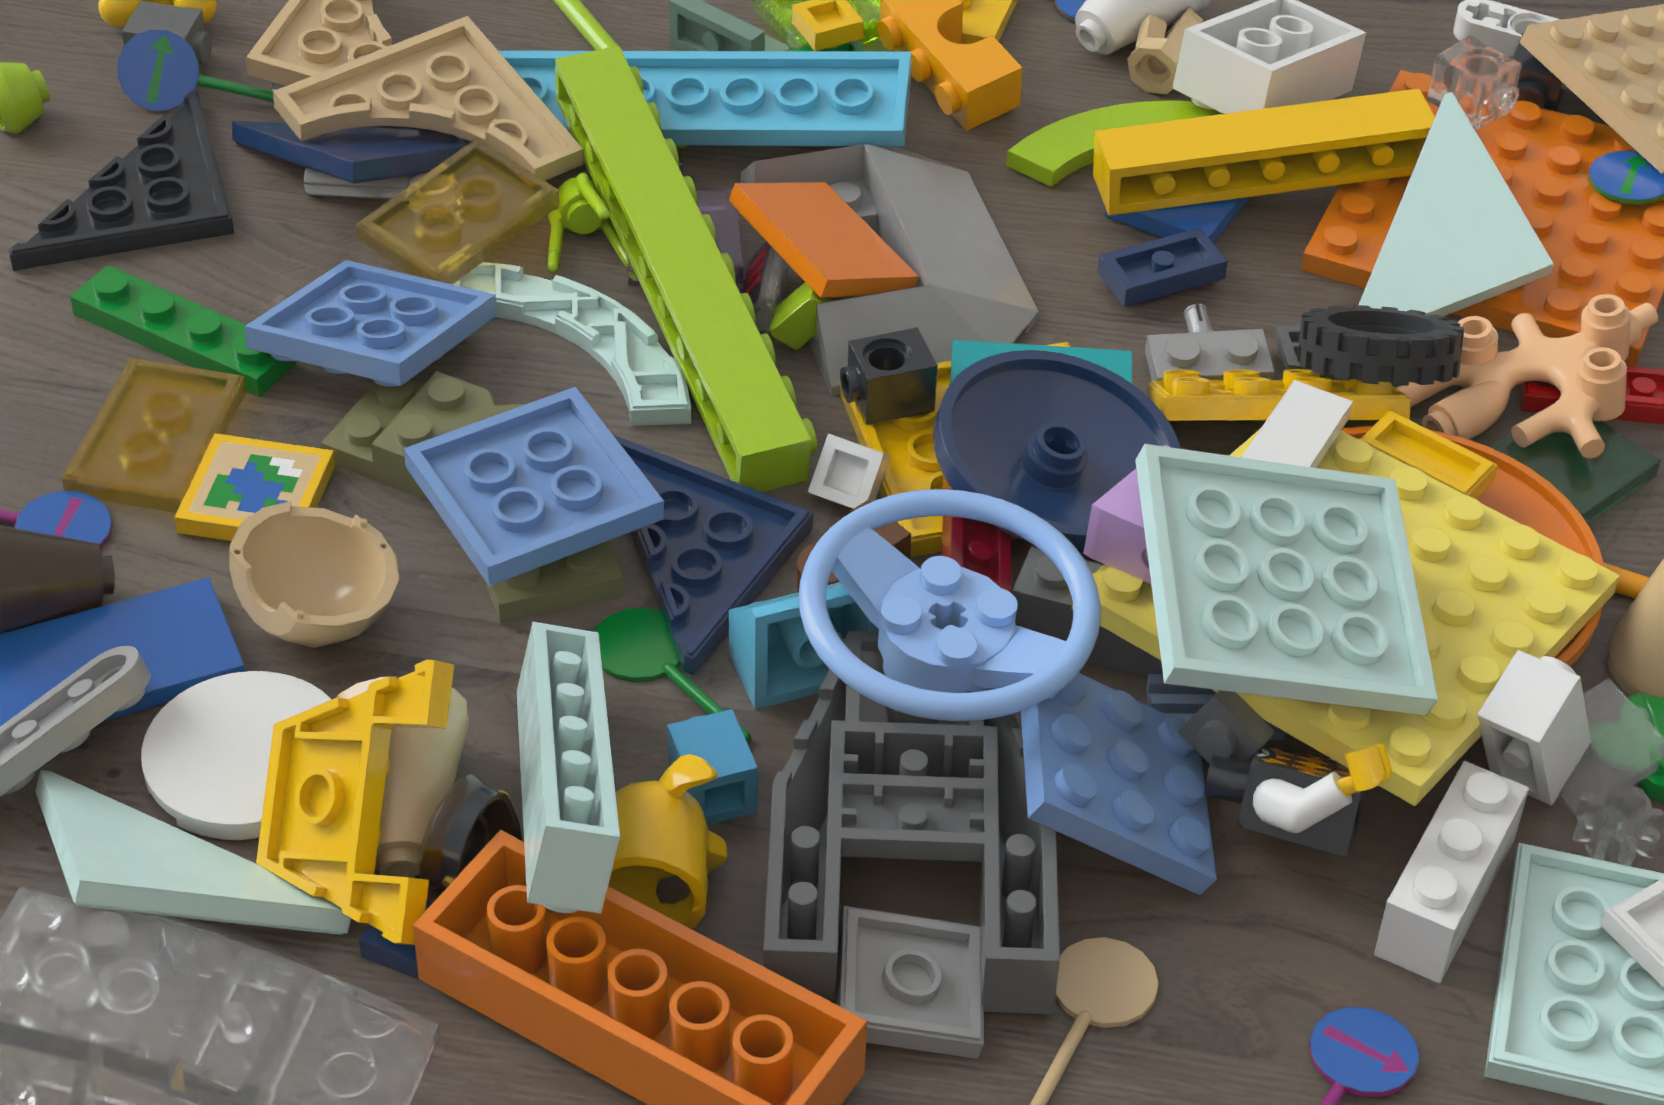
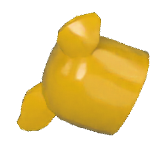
[608,754,727,929]

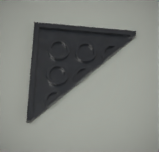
[9,91,234,271]

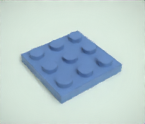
[245,260,496,387]
[404,387,664,586]
[1021,672,1217,895]

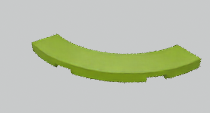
[1006,101,1223,187]

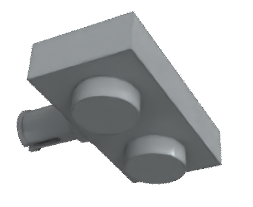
[1145,304,1275,380]

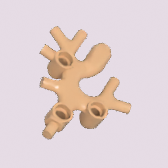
[1396,294,1658,459]

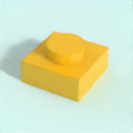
[792,0,864,51]

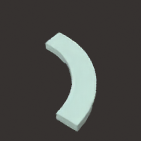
[449,261,691,426]

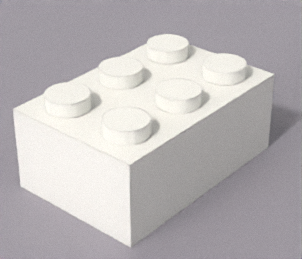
[1172,0,1367,114]

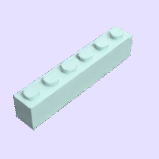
[517,622,620,913]

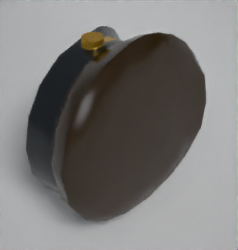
[418,774,522,890]

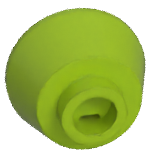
[0,62,50,135]

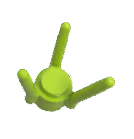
[547,173,638,279]

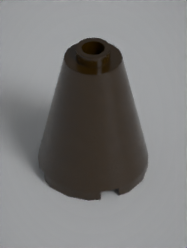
[0,525,115,634]

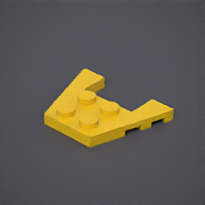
[256,660,454,945]

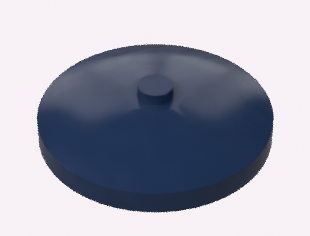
[933,350,1181,552]

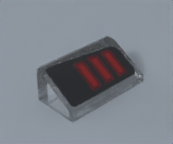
[739,240,789,340]

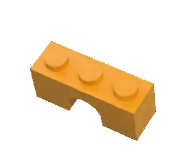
[877,0,1022,131]

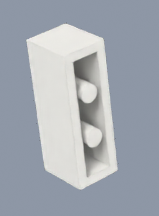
[1374,761,1529,983]

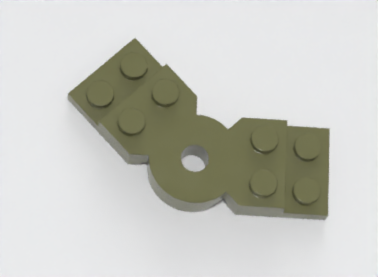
[321,371,624,623]

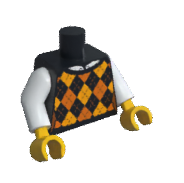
[1204,743,1392,857]

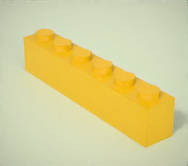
[1093,88,1435,216]

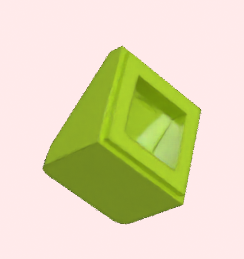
[770,282,834,351]

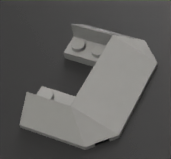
[740,144,1039,396]

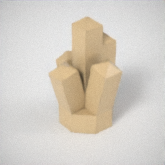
[1127,8,1203,95]

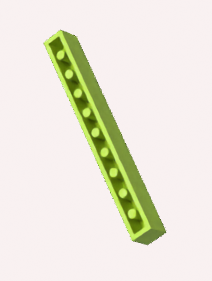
[555,46,817,492]

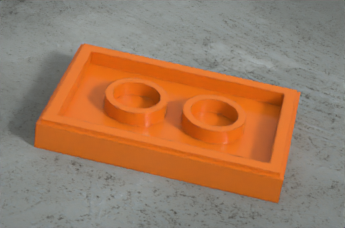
[729,182,919,298]

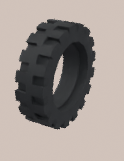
[1297,305,1464,386]

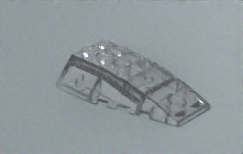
[0,878,440,1105]

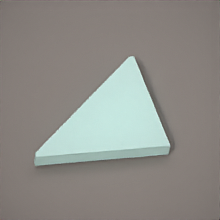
[1359,92,1554,316]
[35,770,351,935]

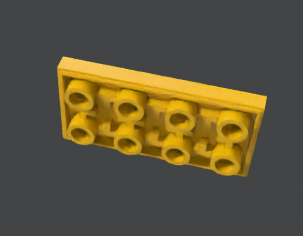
[1147,369,1411,421]

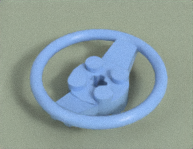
[799,489,1101,721]

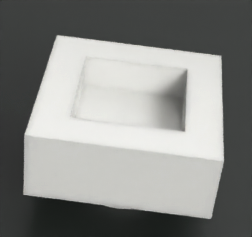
[808,434,891,509]

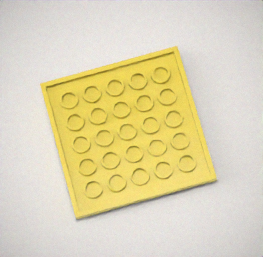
[1072,429,1620,806]

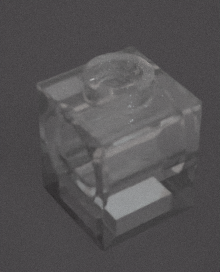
[1427,35,1522,130]

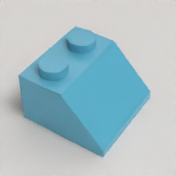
[729,582,879,710]

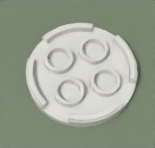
[141,671,331,840]

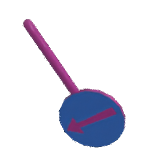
[0,491,112,549]
[1309,1007,1419,1105]

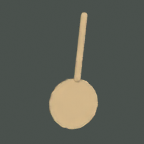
[1030,937,1159,1105]

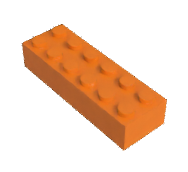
[413,830,867,1105]

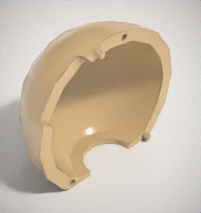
[229,501,399,648]

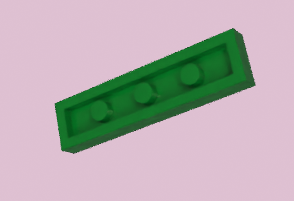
[70,265,297,397]

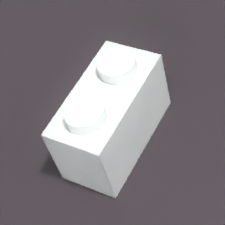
[1477,650,1591,806]

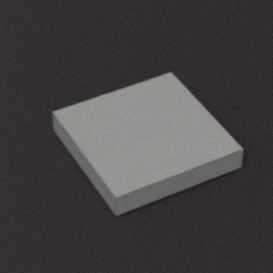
[836,906,984,1059]

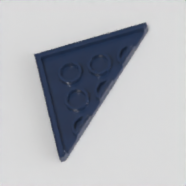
[232,121,507,184]
[613,435,813,675]

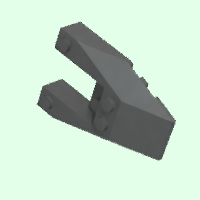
[763,631,1060,1015]

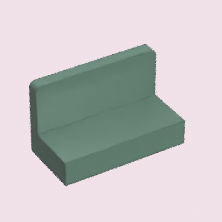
[669,0,789,51]

